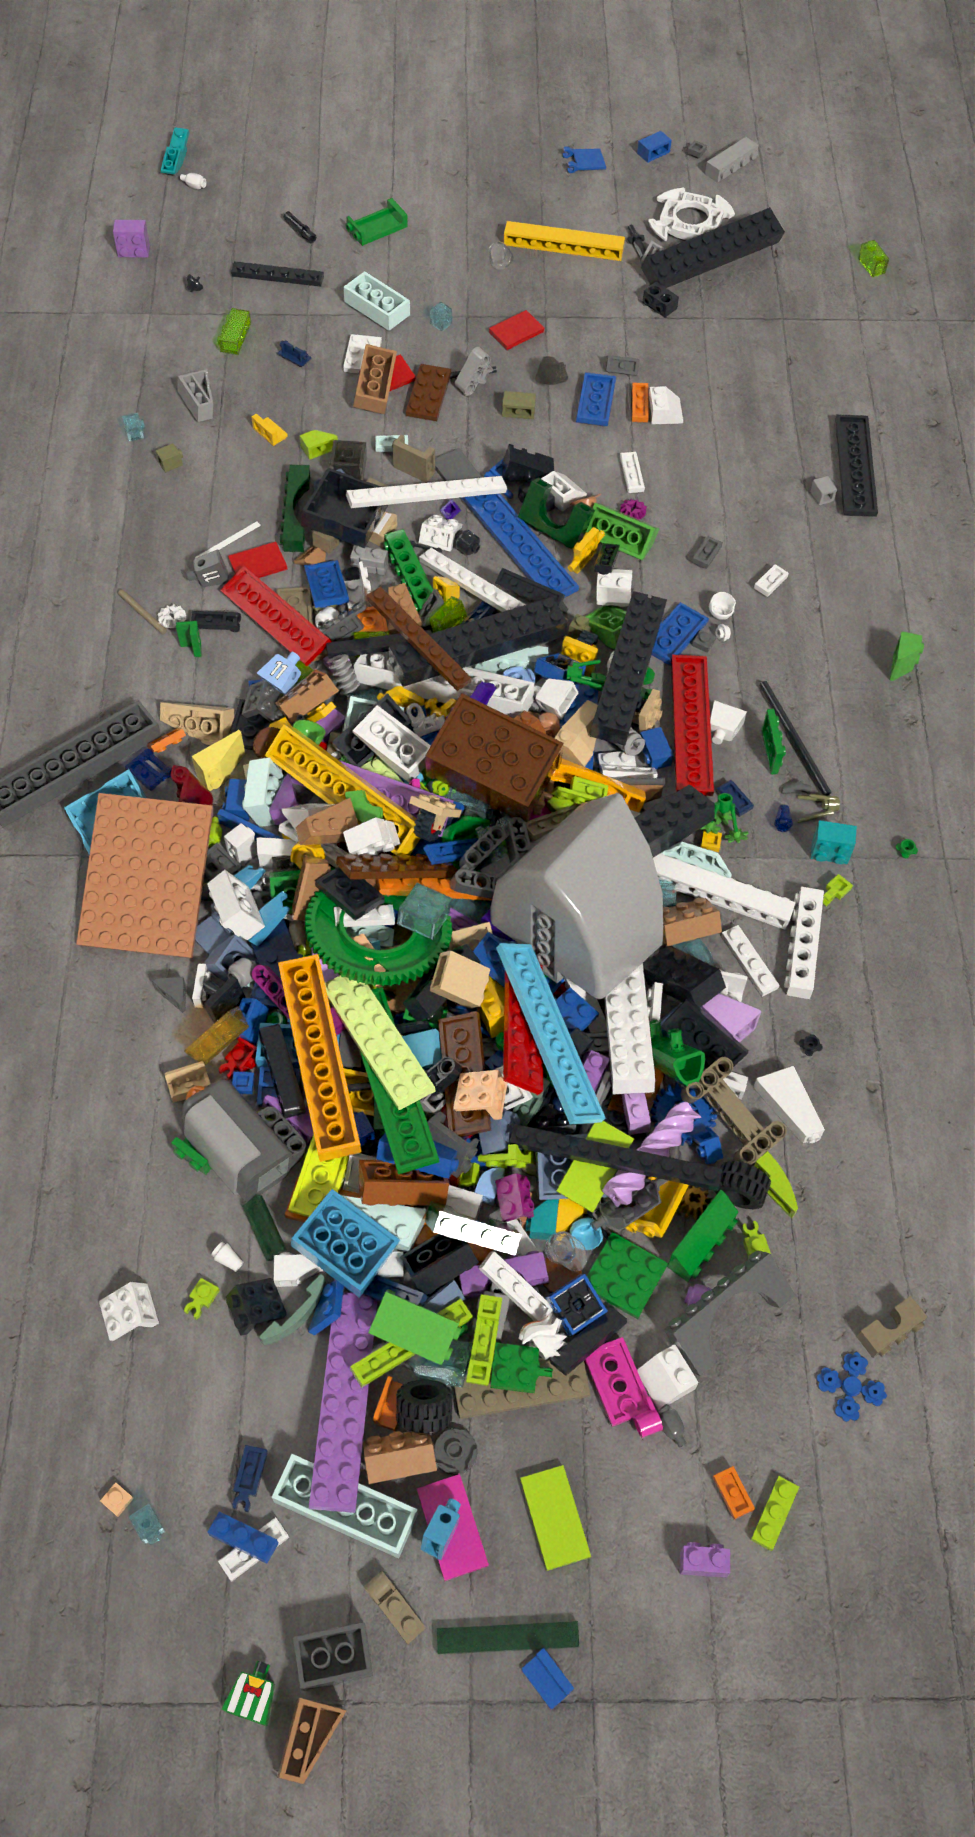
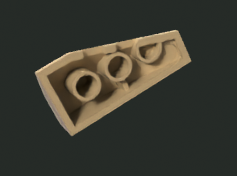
[555,700,598,767]
[160,702,234,745]

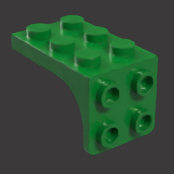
[441,815,490,872]

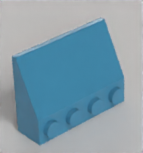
[291,1189,400,1298]

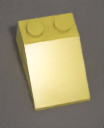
[192,730,245,791]

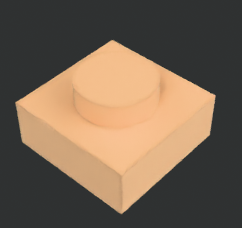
[100,1483,134,1517]

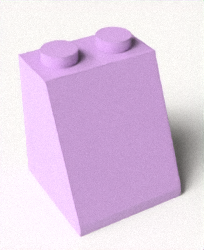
[701,994,761,1042]

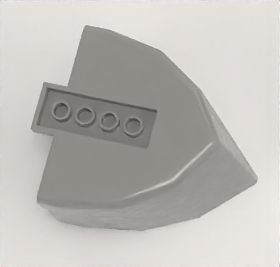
[490,793,663,999]

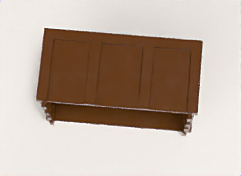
[425,693,564,822]

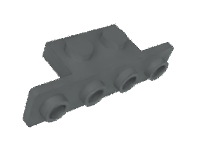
[317,601,368,642]

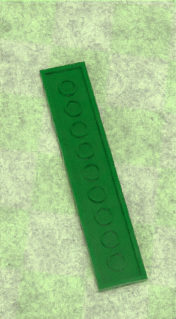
[359,987,439,1174]

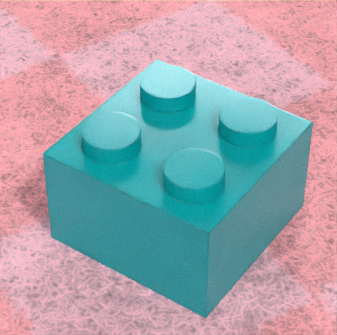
[811,820,857,864]

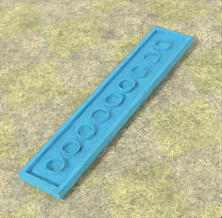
[496,943,606,1124]

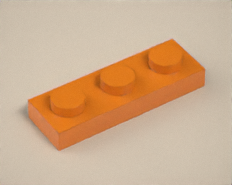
[632,382,648,422]

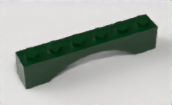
[280,465,311,552]

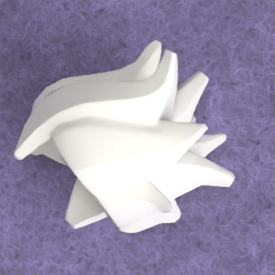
[519,1313,567,1359]

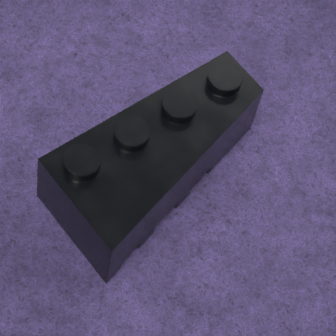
[403,944,481,1021]

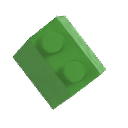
[890,631,924,681]

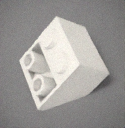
[541,471,587,512]

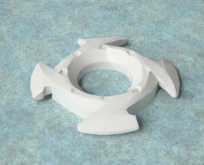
[648,188,735,241]

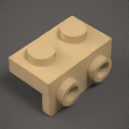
[164,1061,210,1103]

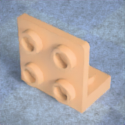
[454,1070,507,1120]

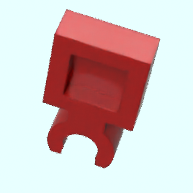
[219,1043,250,1080]

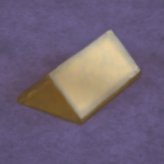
[184,1006,249,1065]

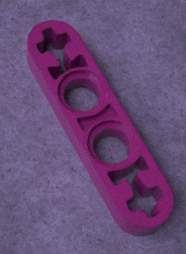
[252,965,290,1020]

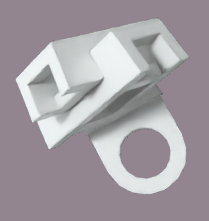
[407,703,445,737]

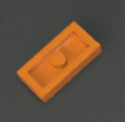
[147,728,186,753]
[713,1466,755,1520]

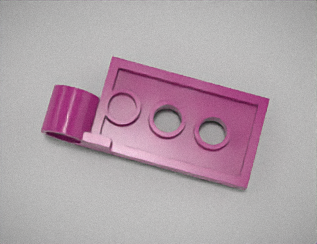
[585,1337,663,1438]

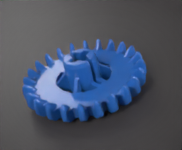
[650,1082,717,1146]

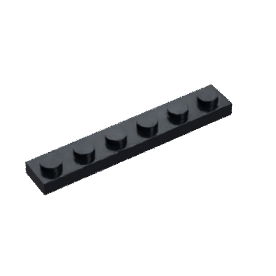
[231,261,324,287]

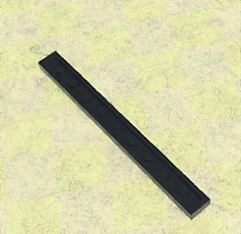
[509,1124,722,1191]

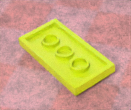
[288,1134,350,1217]

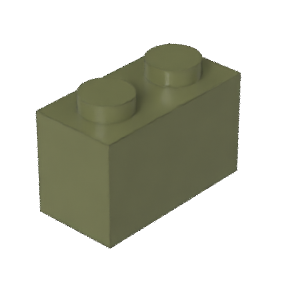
[502,391,536,419]

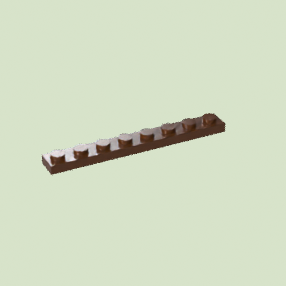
[366,587,472,691]

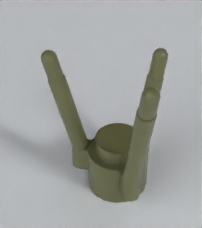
[797,794,840,823]

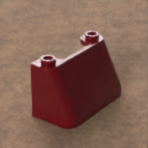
[171,765,213,806]

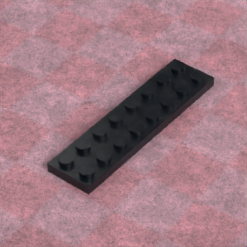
[835,414,878,517]

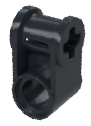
[425,1057,463,1096]

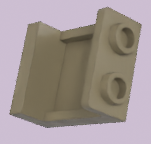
[392,434,435,483]

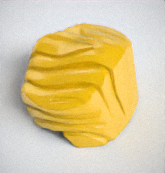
[290,842,325,869]

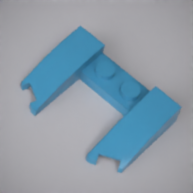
[234,865,290,947]

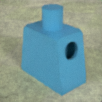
[421,1498,461,1560]

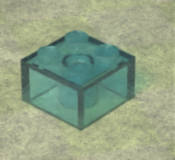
[397,883,452,940]

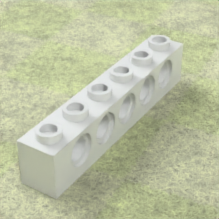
[784,887,824,999]

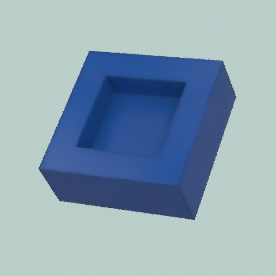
[232,1072,255,1094]

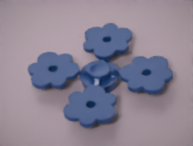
[816,1352,887,1422]

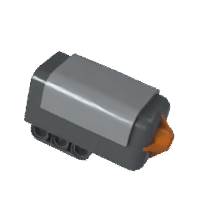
[182,1079,306,1203]

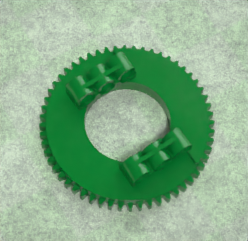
[305,890,452,986]

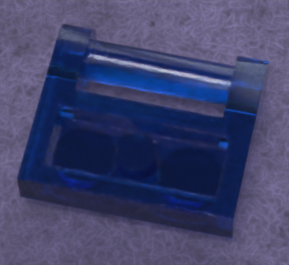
[125,749,172,791]

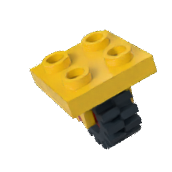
[561,630,598,676]

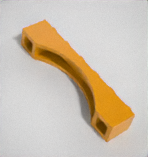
[550,758,646,813]

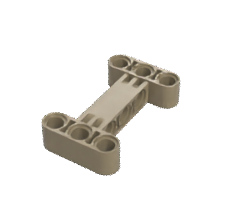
[680,1057,787,1165]

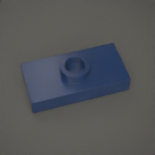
[716,780,754,817]

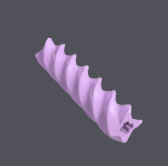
[603,1102,701,1207]

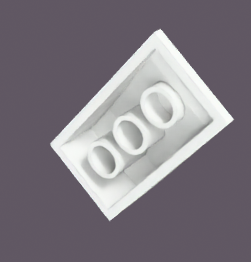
[353,705,431,782]

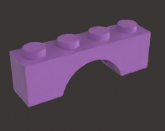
[460,1251,549,1299]

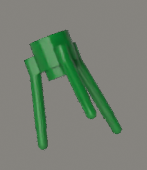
[567,660,606,688]

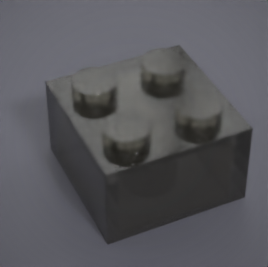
[330,440,367,481]

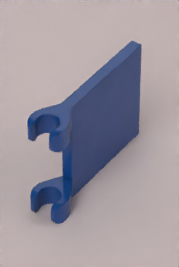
[562,146,606,173]

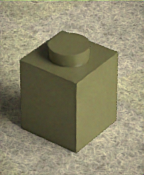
[155,443,183,473]

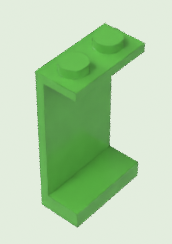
[368,1289,462,1365]

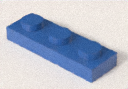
[207,1512,279,1564]

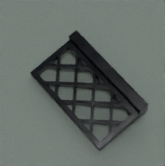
[495,568,568,614]

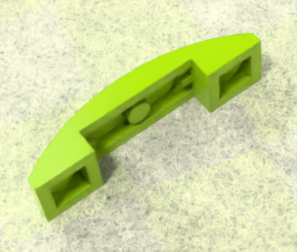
[466,1294,502,1386]

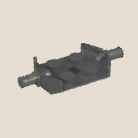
[590,1178,668,1231]

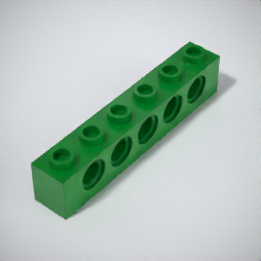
[383,529,433,613]

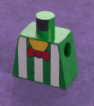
[222,1661,275,1727]

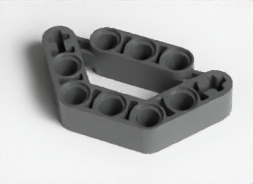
[450,817,531,899]

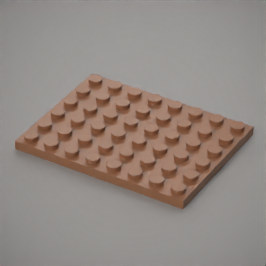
[76,793,214,959]

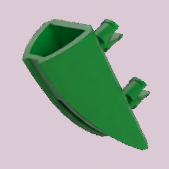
[649,1019,705,1086]

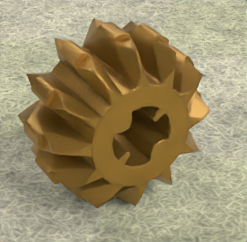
[678,1185,712,1220]

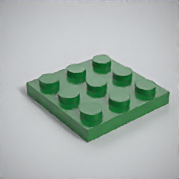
[587,1232,668,1319]

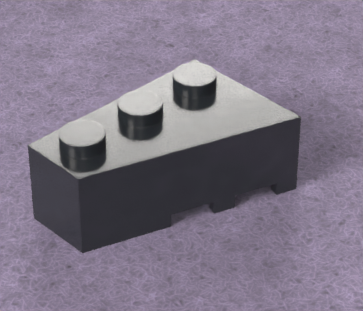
[502,444,554,482]

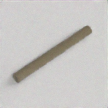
[118,589,167,634]

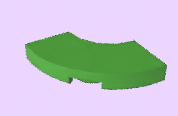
[345,790,383,823]

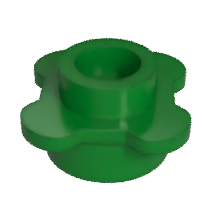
[896,839,918,859]

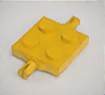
[567,527,605,574]

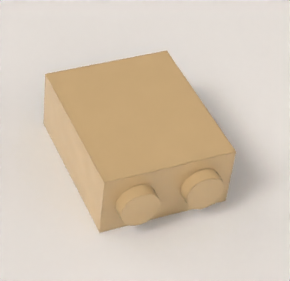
[430,951,490,1008]

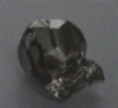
[535,356,569,385]

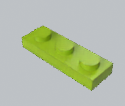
[751,1476,799,1551]

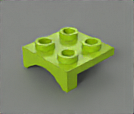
[478,1144,534,1169]

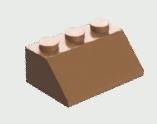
[291,855,331,920]

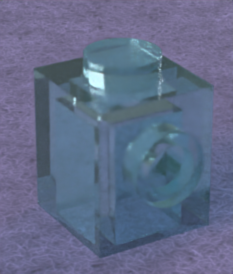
[430,302,452,331]
[122,413,145,441]
[129,1504,165,1545]

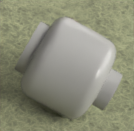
[228,958,257,987]

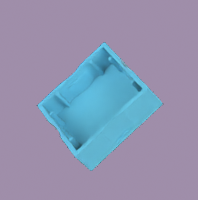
[64,769,147,855]

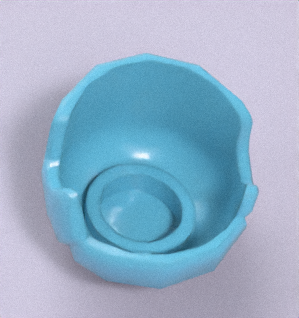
[570,1218,603,1251]

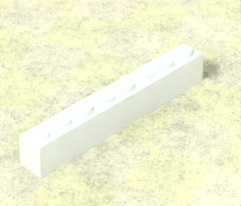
[653,853,796,930]

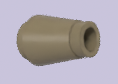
[288,920,307,950]

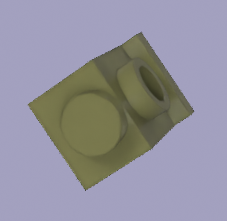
[568,614,591,639]

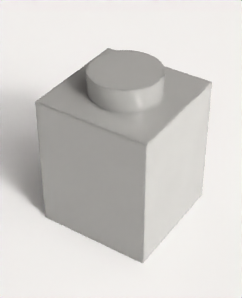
[810,476,837,505]

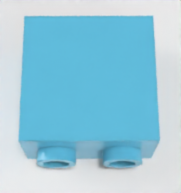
[402,1029,442,1077]

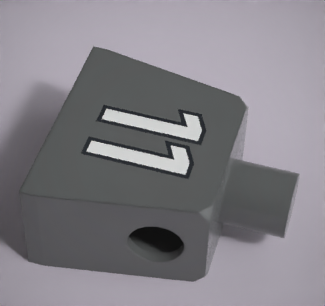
[186,549,229,587]

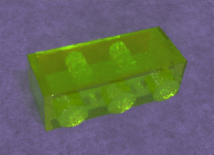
[217,308,251,355]

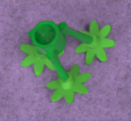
[700,793,749,843]

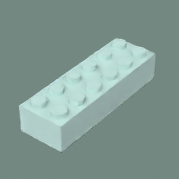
[272,1454,418,1558]

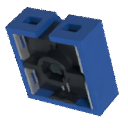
[534,653,586,681]
[545,1274,607,1335]

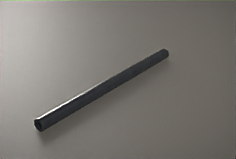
[759,681,832,796]

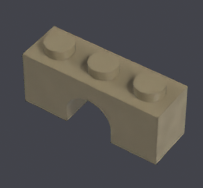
[857,1296,927,1358]

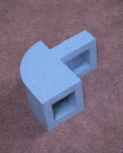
[474,1168,505,1206]

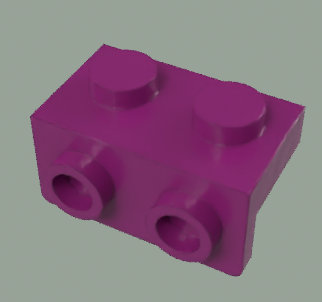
[495,1173,534,1222]

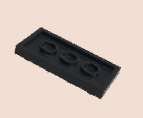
[661,998,749,1072]

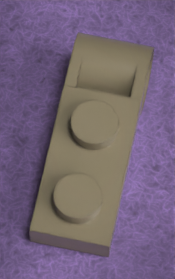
[364,1571,426,1644]

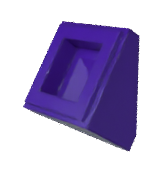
[440,499,461,520]

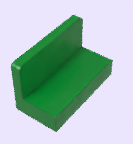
[176,621,202,657]

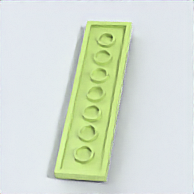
[325,975,435,1111]

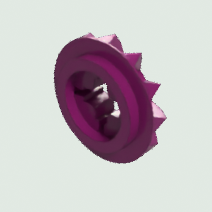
[620,498,647,520]

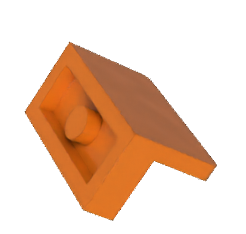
[373,1376,403,1431]

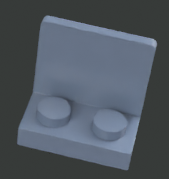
[195,903,243,955]

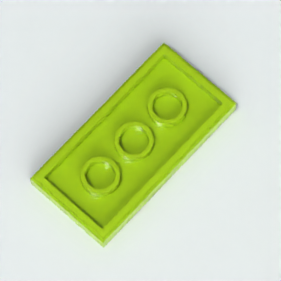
[556,1121,634,1213]
[520,1465,591,1571]

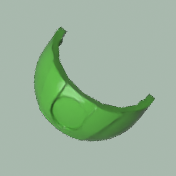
[293,720,326,745]

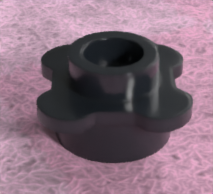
[799,1034,823,1056]

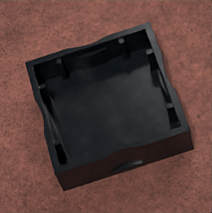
[301,468,388,548]

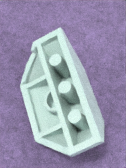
[661,842,732,878]

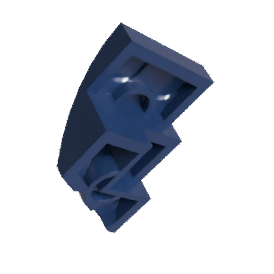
[250,918,297,965]

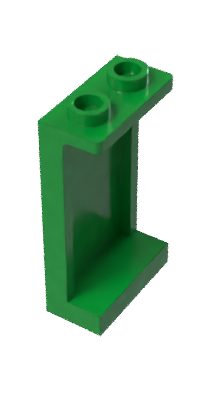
[345,198,408,246]

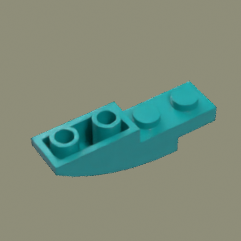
[160,127,190,175]

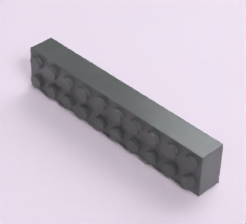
[0,700,161,828]

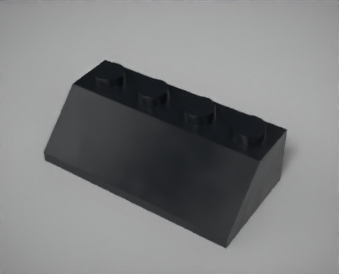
[331,693,412,767]

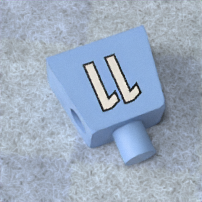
[257,651,301,695]

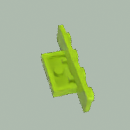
[551,776,608,805]

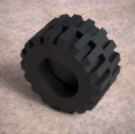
[714,1161,771,1210]
[396,1379,453,1433]

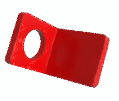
[237,1037,257,1072]

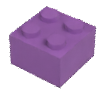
[113,220,150,257]

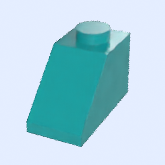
[526,1199,559,1241]

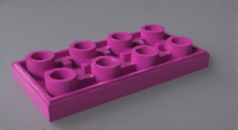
[417,1474,489,1582]

